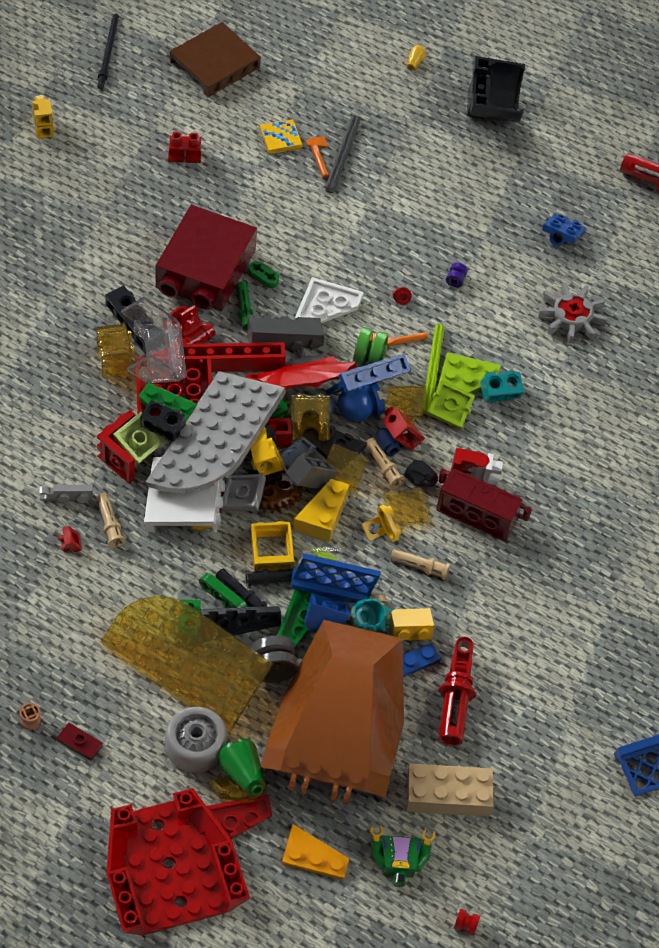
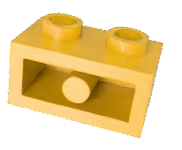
[389,608,434,641]

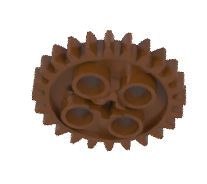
[243,465,303,514]

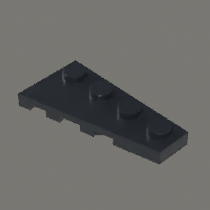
[200,606,281,642]

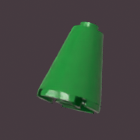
[217,738,266,796]

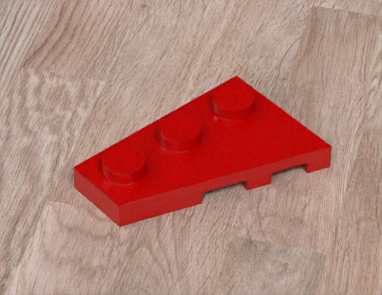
[207,794,272,839]

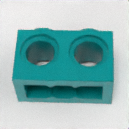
[480,370,524,403]

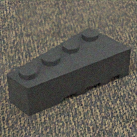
[247,315,324,350]

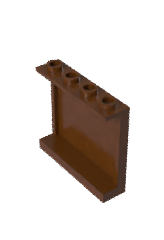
[170,22,261,97]

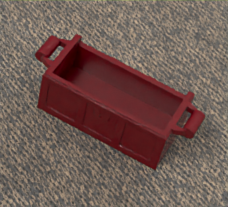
[436,468,532,541]

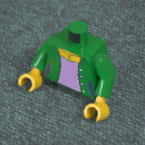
[369,825,435,887]

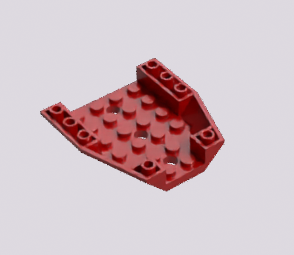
[106,788,250,936]

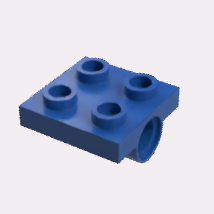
[542,214,586,246]

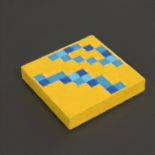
[260,119,302,154]

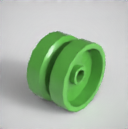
[352,327,389,368]

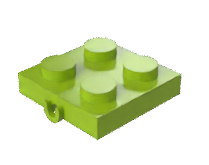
[426,380,475,430]

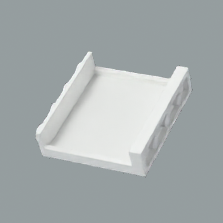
[144,457,225,533]

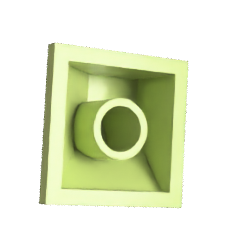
[113,412,166,468]

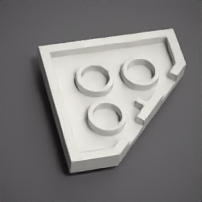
[295,277,364,323]

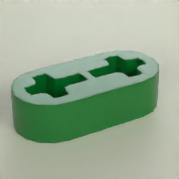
[249,261,279,288]

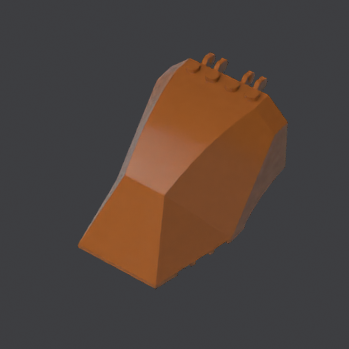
[261,620,404,805]

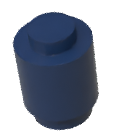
[374,428,400,457]

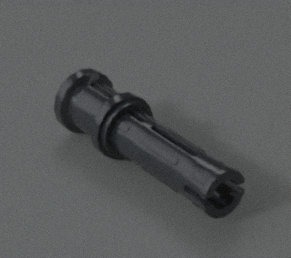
[215,568,267,607]
[245,568,294,588]

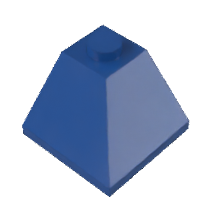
[304,592,350,632]

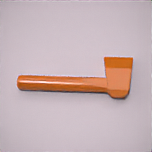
[306,136,329,178]
[373,332,428,347]

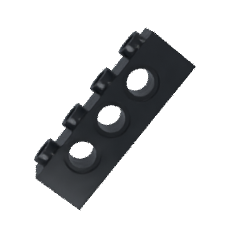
[105,285,165,354]

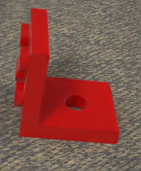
[97,410,136,484]

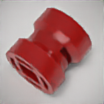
[453,908,481,936]

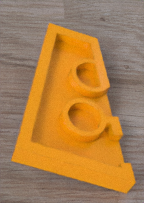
[282,824,349,880]

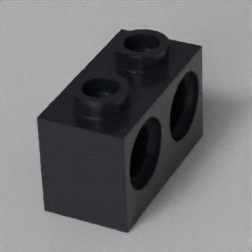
[140,399,186,442]

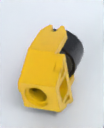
[250,425,284,475]

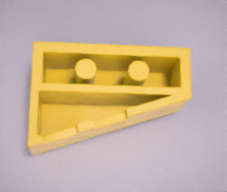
[293,479,350,542]

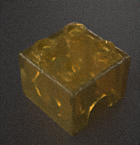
[96,324,135,378]
[291,394,330,440]

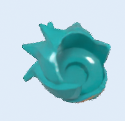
[350,598,394,633]

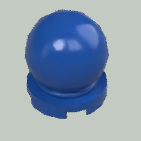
[337,383,385,422]

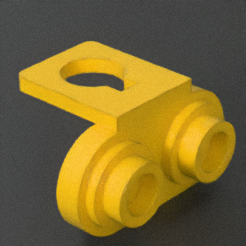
[362,505,402,542]

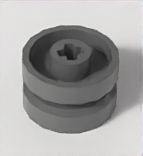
[250,636,298,683]

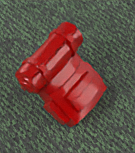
[163,305,216,344]

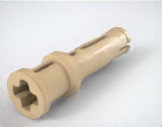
[366,438,405,489]
[96,493,125,548]
[390,548,451,580]

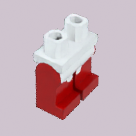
[451,447,503,485]

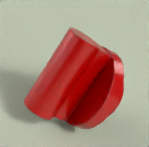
[392,287,412,305]

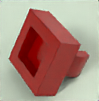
[58,526,82,552]

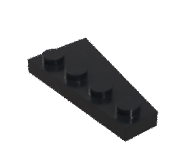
[291,410,367,470]

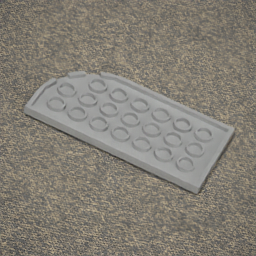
[146,371,286,493]

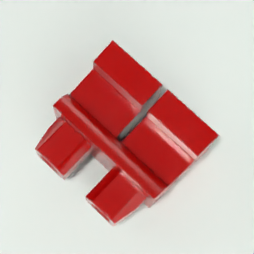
[168,132,202,163]

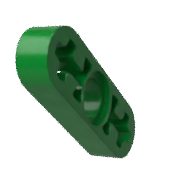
[199,573,248,608]

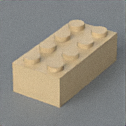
[407,763,493,817]

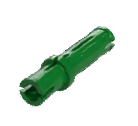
[236,281,253,331]

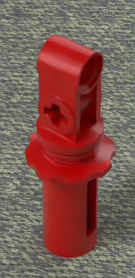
[620,153,659,193]
[438,636,477,745]

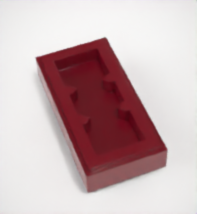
[57,722,103,761]

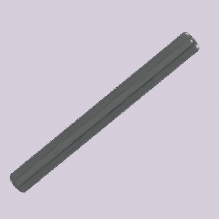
[325,115,361,193]

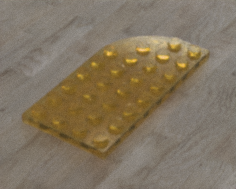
[100,596,273,733]

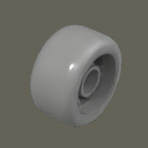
[165,707,228,773]

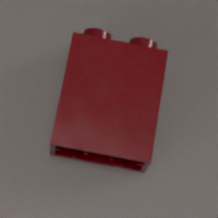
[155,204,257,311]

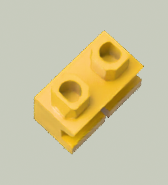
[32,95,54,138]

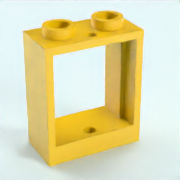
[250,521,294,571]

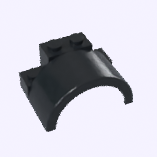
[467,56,525,122]

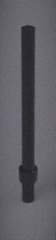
[97,14,119,90]

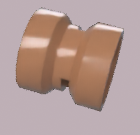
[19,703,41,730]

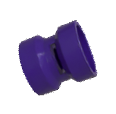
[446,263,468,288]

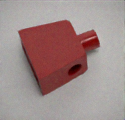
[383,407,425,450]

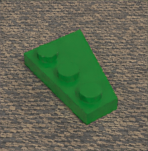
[139,382,198,425]

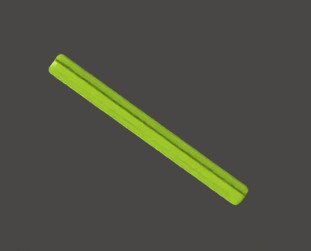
[421,323,445,414]

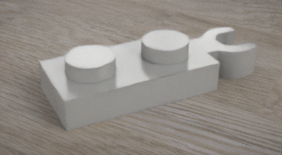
[40,485,93,503]

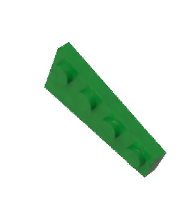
[277,589,331,648]

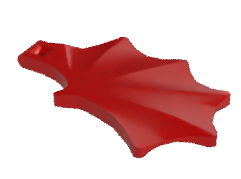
[246,356,357,390]

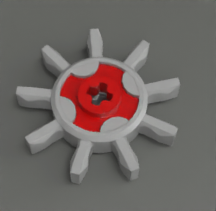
[538,283,608,343]

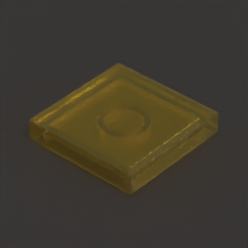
[384,386,426,420]
[326,443,369,494]
[383,487,429,527]

